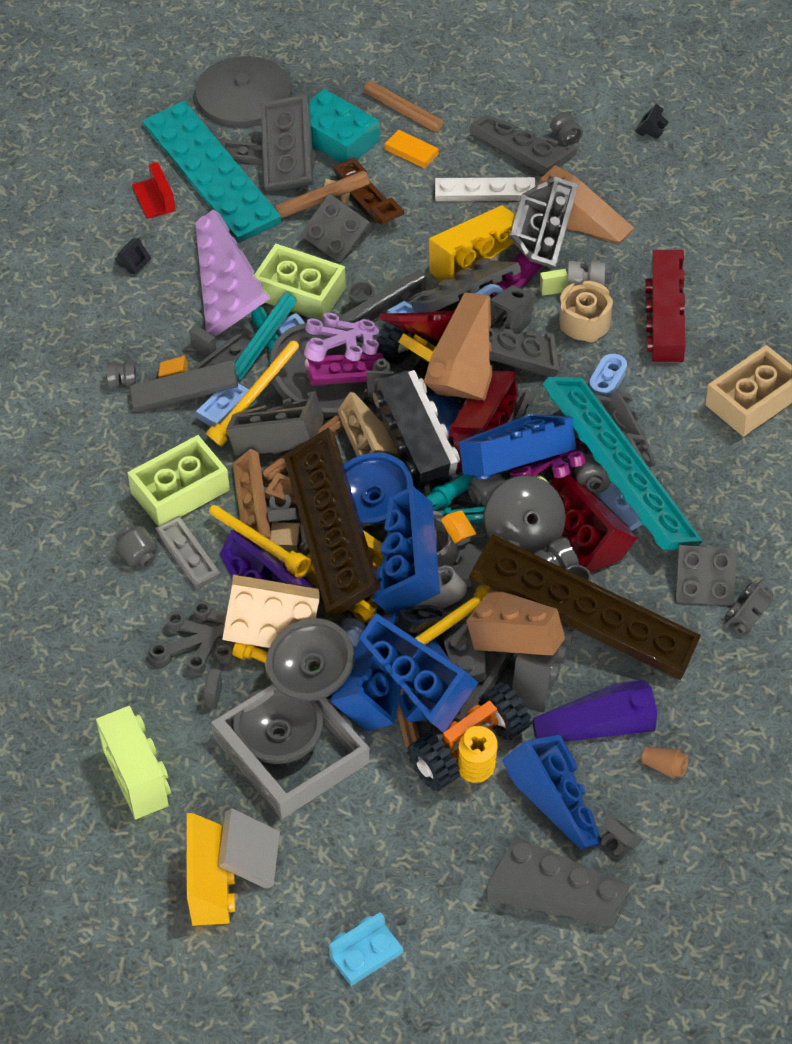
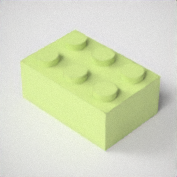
[254,244,346,322]
[127,435,230,527]
[96,706,171,820]

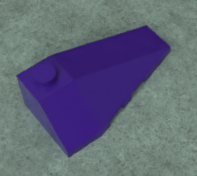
[220,530,318,589]
[533,680,657,742]

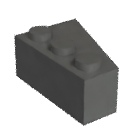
[226,391,324,456]

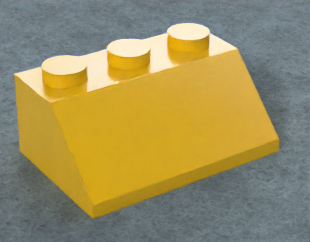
[187,813,236,926]

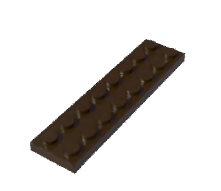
[284,428,381,618]
[469,534,701,681]

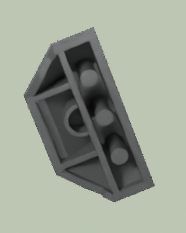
[509,176,578,269]

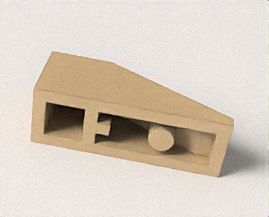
[338,392,401,459]

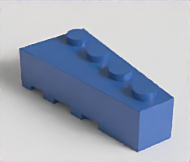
[459,414,576,479]
[372,486,440,614]
[330,612,412,731]
[359,613,479,732]

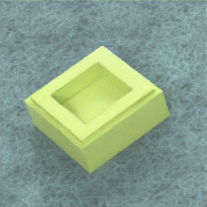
[540,269,568,296]

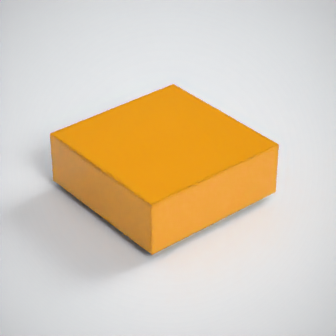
[158,355,188,378]
[441,510,476,544]

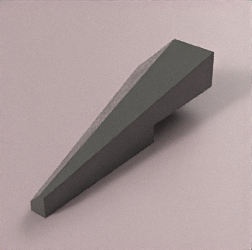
[595,391,662,485]

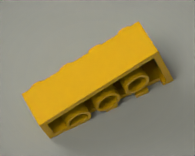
[429,205,515,281]

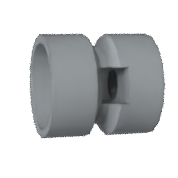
[568,261,605,286]

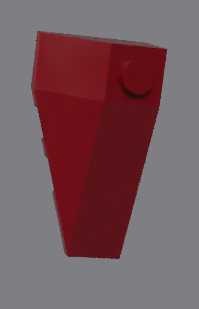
[379,311,492,344]
[550,474,637,573]

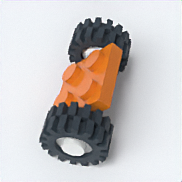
[407,682,532,792]

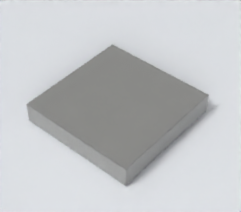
[218,808,280,888]

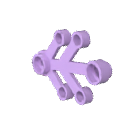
[304,313,379,362]

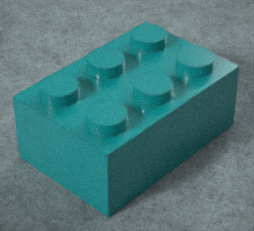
[310,89,380,163]

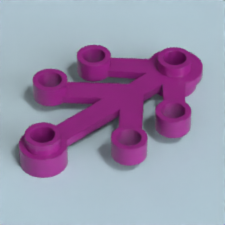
[509,435,586,478]

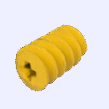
[457,726,497,783]

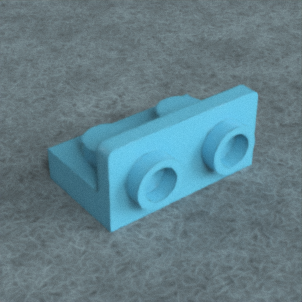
[329,912,403,986]

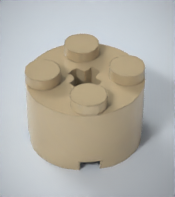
[559,281,613,342]

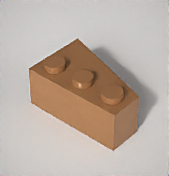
[466,588,565,656]

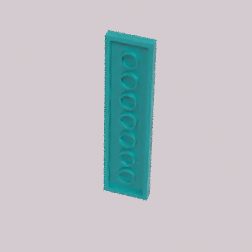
[142,100,282,243]
[542,377,703,550]

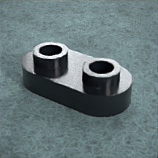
[396,605,448,635]

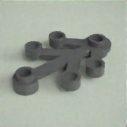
[147,601,236,674]

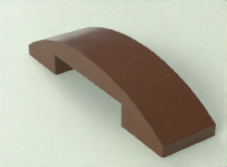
[333,158,404,224]

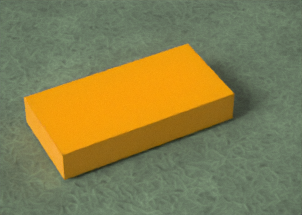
[384,130,439,169]

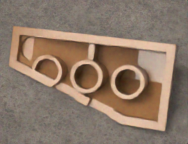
[537,165,635,244]
[424,293,492,401]

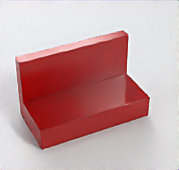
[132,162,176,219]

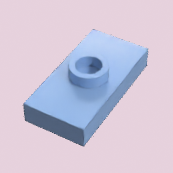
[594,482,642,531]

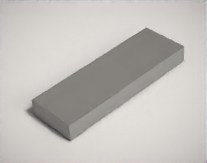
[155,516,221,590]

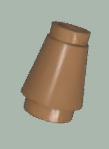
[641,746,689,779]

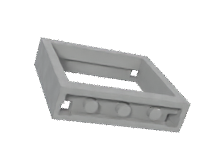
[211,684,371,820]

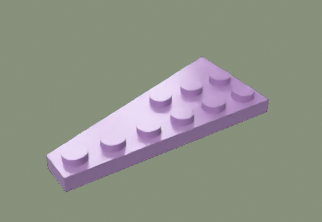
[195,209,270,337]

